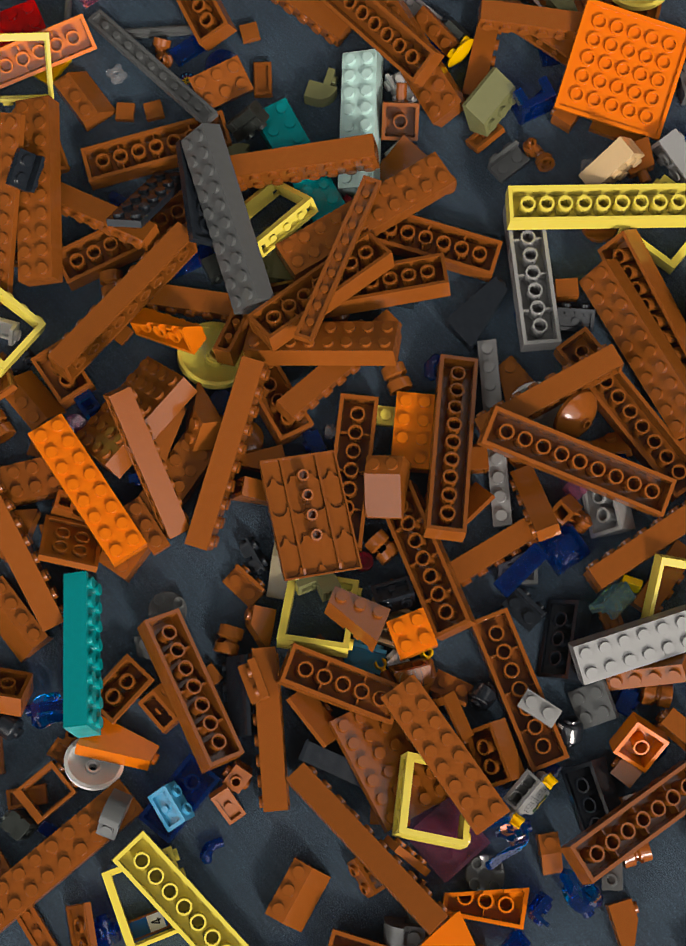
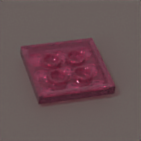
[409,797,491,883]

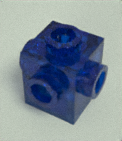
[94,914,121,946]

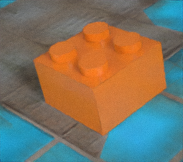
[385,607,438,662]
[609,712,670,773]

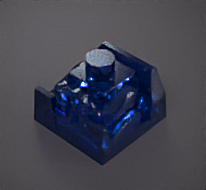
[536,523,590,576]

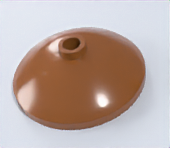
[553,390,597,439]

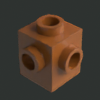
[222,758,253,794]

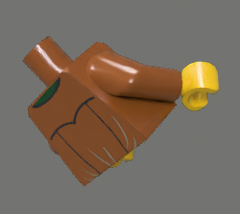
[374,649,437,694]

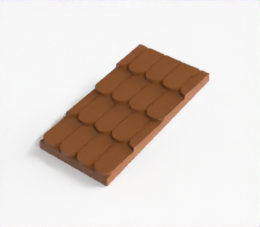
[258,450,362,581]

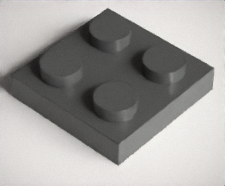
[567,679,619,730]

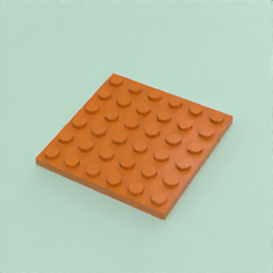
[553,0,686,141]

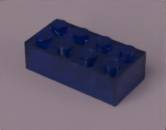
[138,753,222,844]

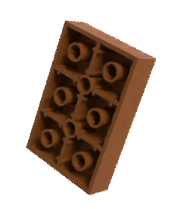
[76,356,198,479]

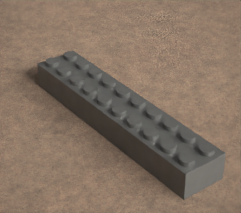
[181,123,274,314]

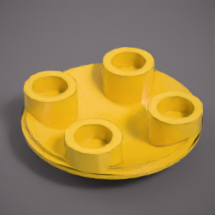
[447,36,474,68]

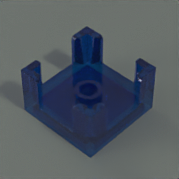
[510,76,556,126]

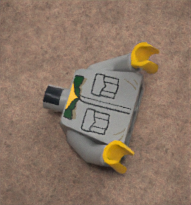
[503,769,558,829]

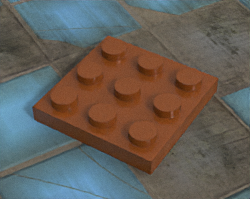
[37,514,101,572]

